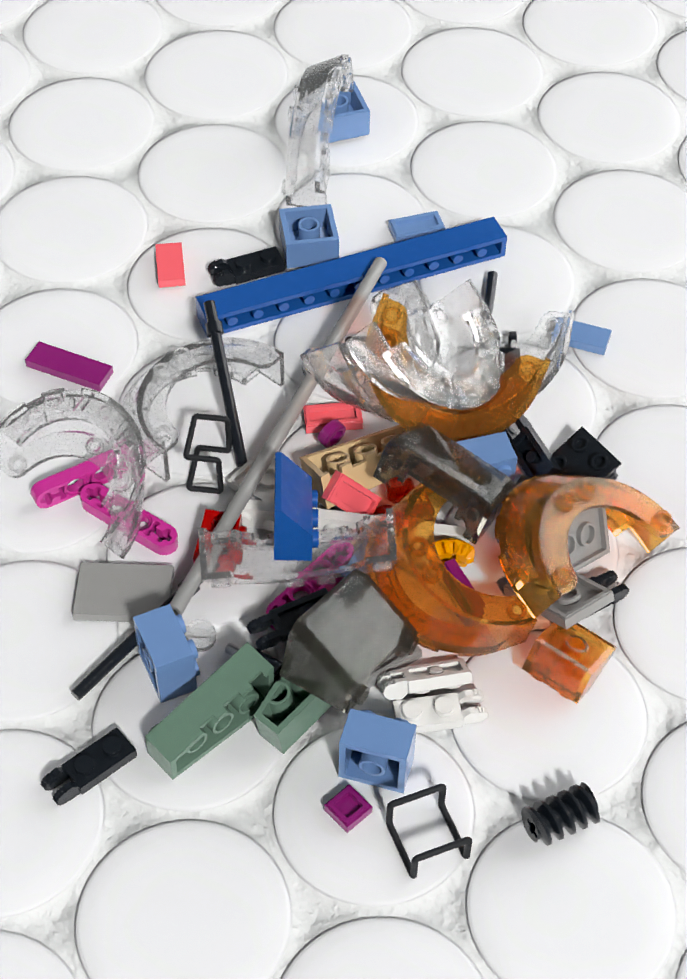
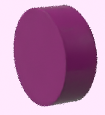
[317,419,346,448]

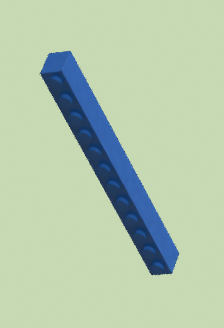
[195,217,507,338]

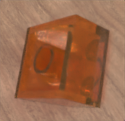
[522,622,617,704]

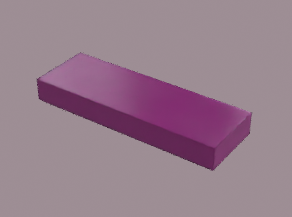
[25,341,114,392]

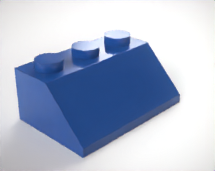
[274,452,319,561]

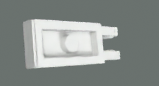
[376,658,473,701]
[392,689,489,733]

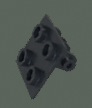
[552,426,622,502]

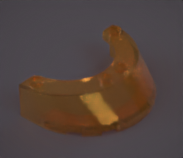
[366,293,551,444]
[366,461,537,656]
[495,474,680,619]

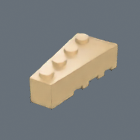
[299,422,425,510]

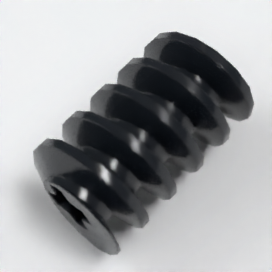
[521,782,600,846]

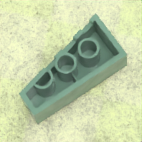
[254,609,374,754]
[145,642,274,780]

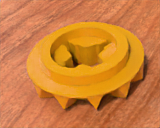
[426,538,475,569]

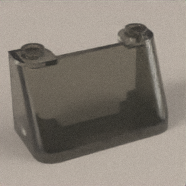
[373,423,515,544]
[280,569,419,714]

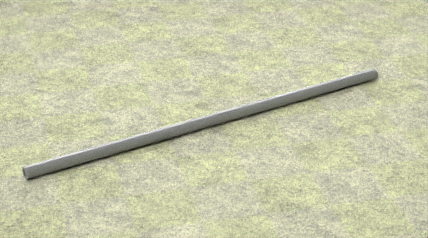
[170,257,387,615]

